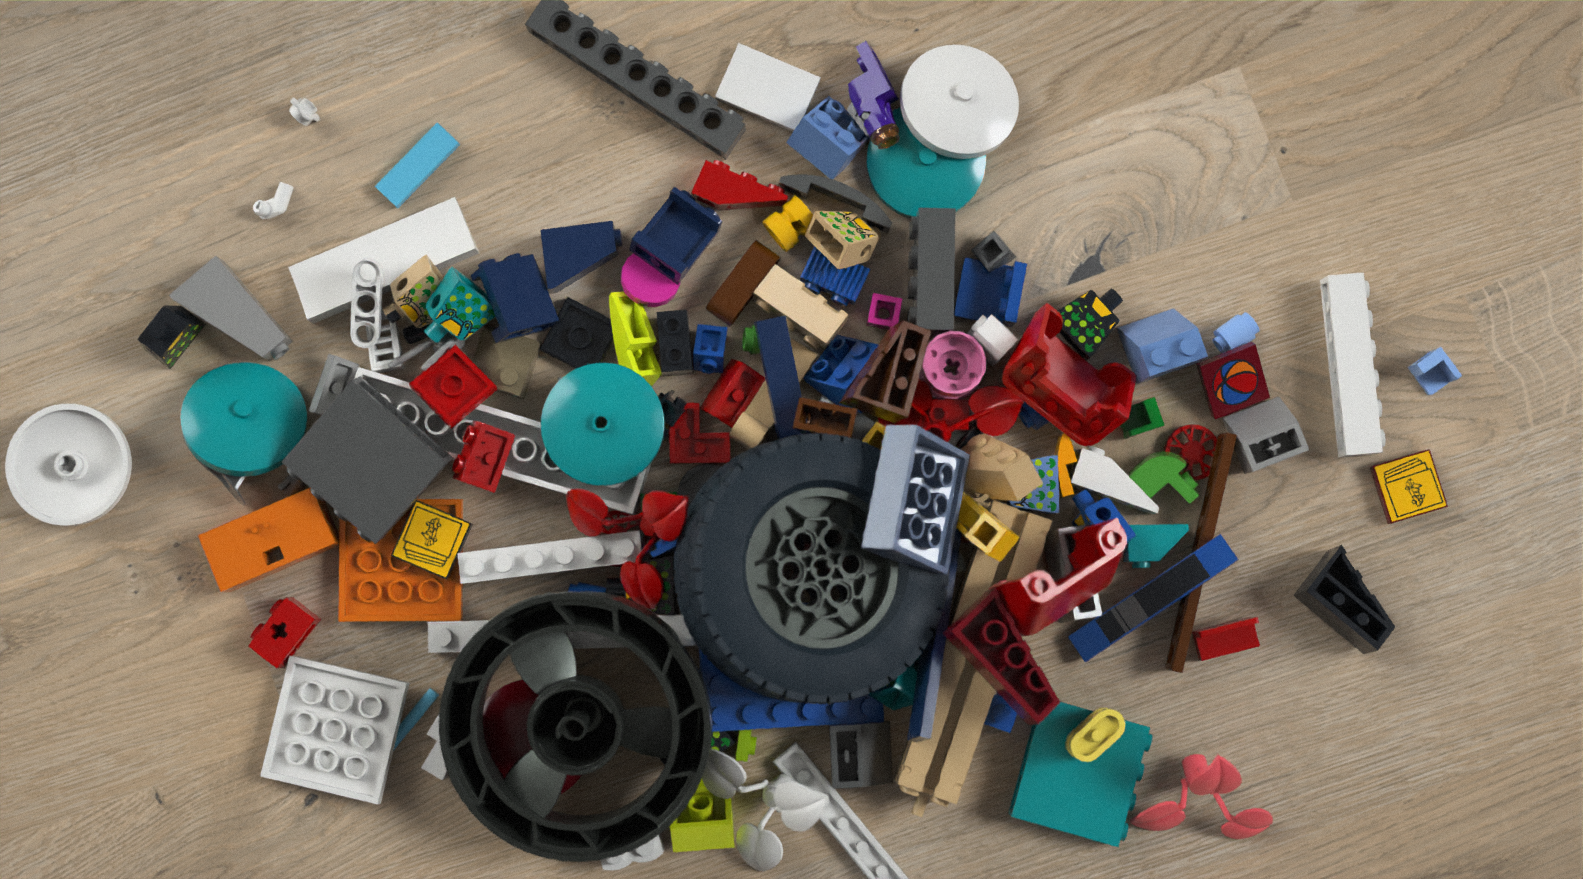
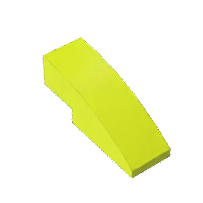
[609,291,662,386]

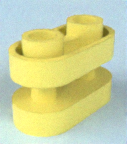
[1065,707,1125,762]

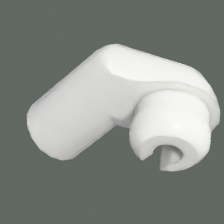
[253,182,294,219]

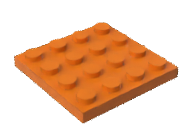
[338,499,463,622]

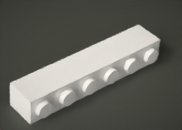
[1320,273,1386,457]
[457,530,648,584]

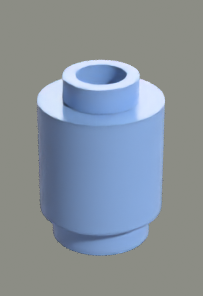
[1213,312,1260,353]

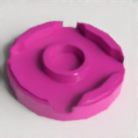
[621,253,681,307]

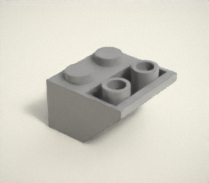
[1222,397,1309,474]

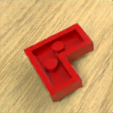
[669,403,730,464]

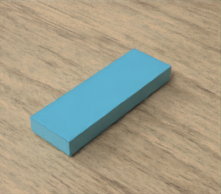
[375,123,460,208]

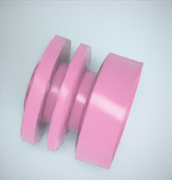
[919,331,986,400]

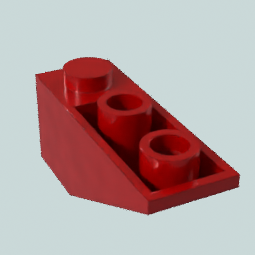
[691,160,788,210]

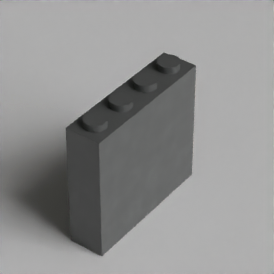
[282,376,453,544]

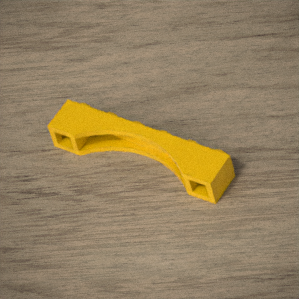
[862,422,1020,562]

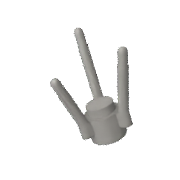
[388,332,465,371]

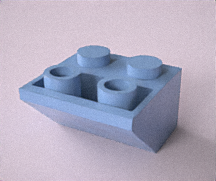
[786,96,870,179]

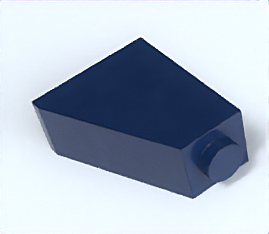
[540,221,623,294]

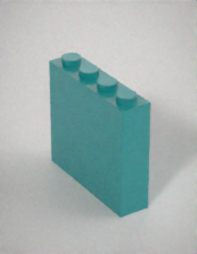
[1008,702,1153,847]

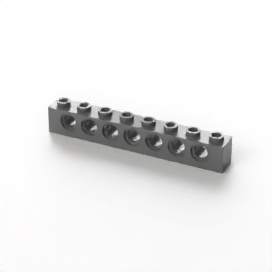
[525,0,746,160]

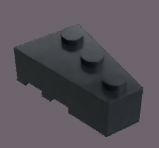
[1293,545,1395,654]

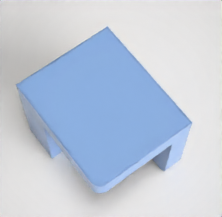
[1407,347,1462,395]

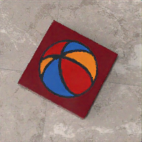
[1196,341,1270,420]

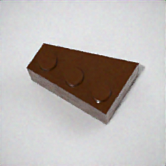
[839,320,931,423]

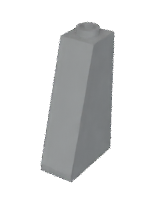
[169,256,293,361]

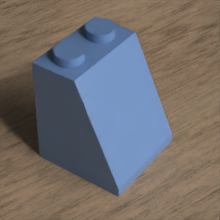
[1117,308,1208,384]

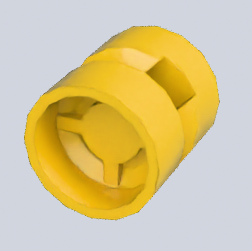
[762,196,813,252]

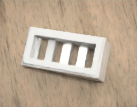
[366,311,405,373]

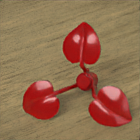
[896,378,1023,442]
[566,488,689,610]

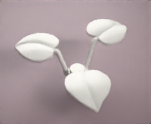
[702,748,828,872]

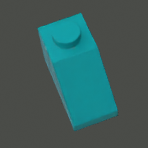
[1123,524,1189,568]

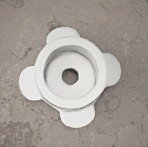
[289,98,320,126]

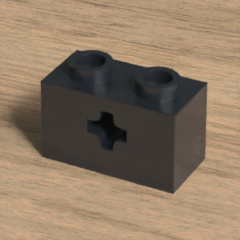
[656,309,694,376]

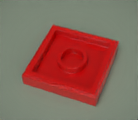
[409,345,497,429]

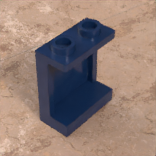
[629,187,723,285]
[470,253,559,343]

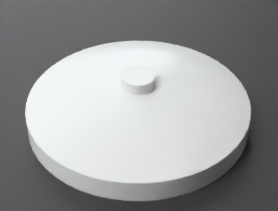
[900,45,1019,159]
[5,404,132,526]

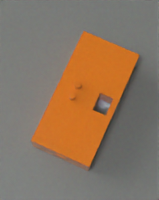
[198,488,339,592]

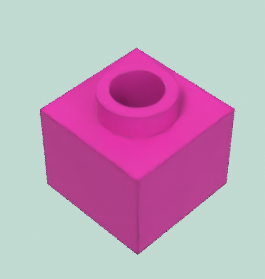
[866,293,903,330]

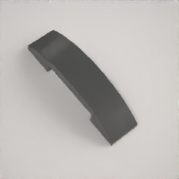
[779,174,892,234]

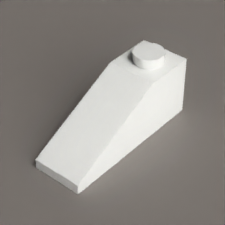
[1069,446,1159,515]

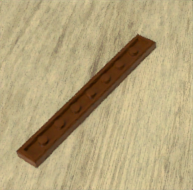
[1165,432,1237,673]

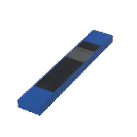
[1068,534,1239,662]

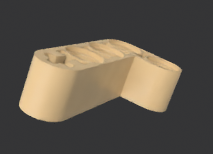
[729,339,818,449]

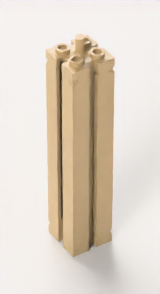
[894,500,1052,817]

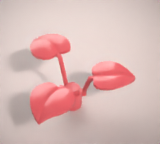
[1129,754,1273,839]

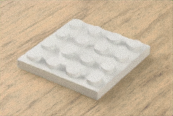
[260,656,409,804]

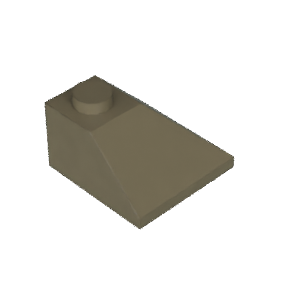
[472,325,542,399]

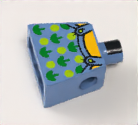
[1007,455,1059,514]

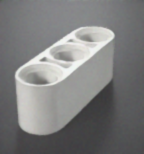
[350,257,383,348]

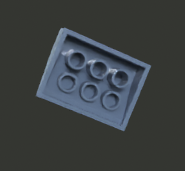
[862,425,970,575]

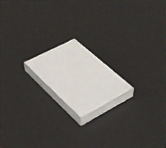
[715,43,821,132]

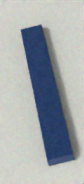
[754,316,832,550]
[907,528,962,743]

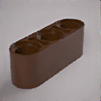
[705,240,781,327]

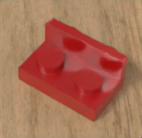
[452,421,516,493]

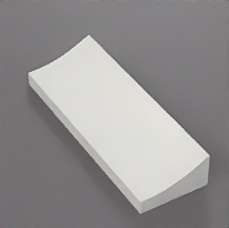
[288,197,480,324]

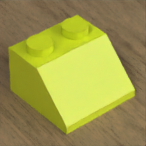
[670,779,735,853]

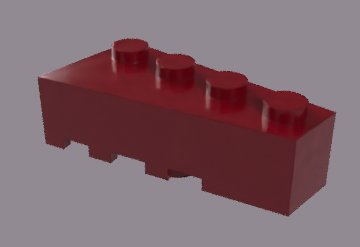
[943,588,1060,725]

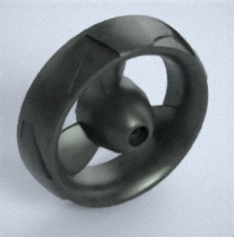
[439,591,712,862]

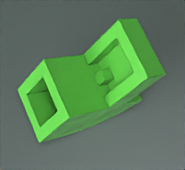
[1129,451,1199,504]

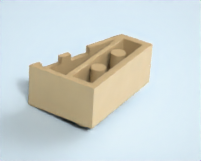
[753,264,849,351]
[961,433,1043,501]

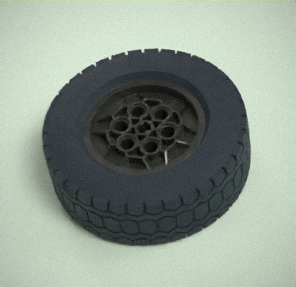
[674,433,949,704]

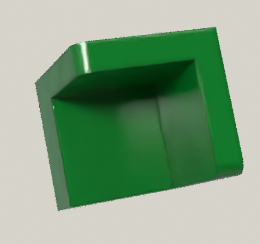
[1120,397,1165,439]

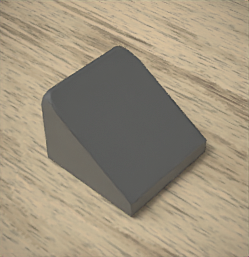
[971,231,1016,273]

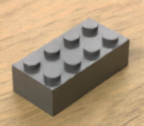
[907,208,956,338]

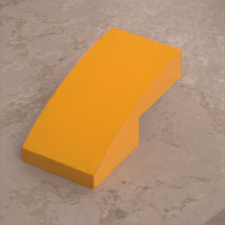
[1054,434,1077,499]

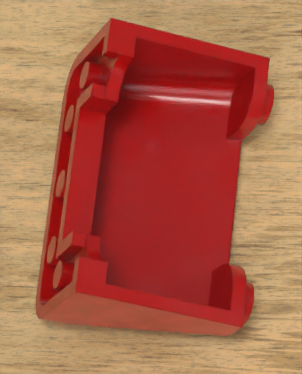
[1002,303,1137,446]
[988,518,1127,636]

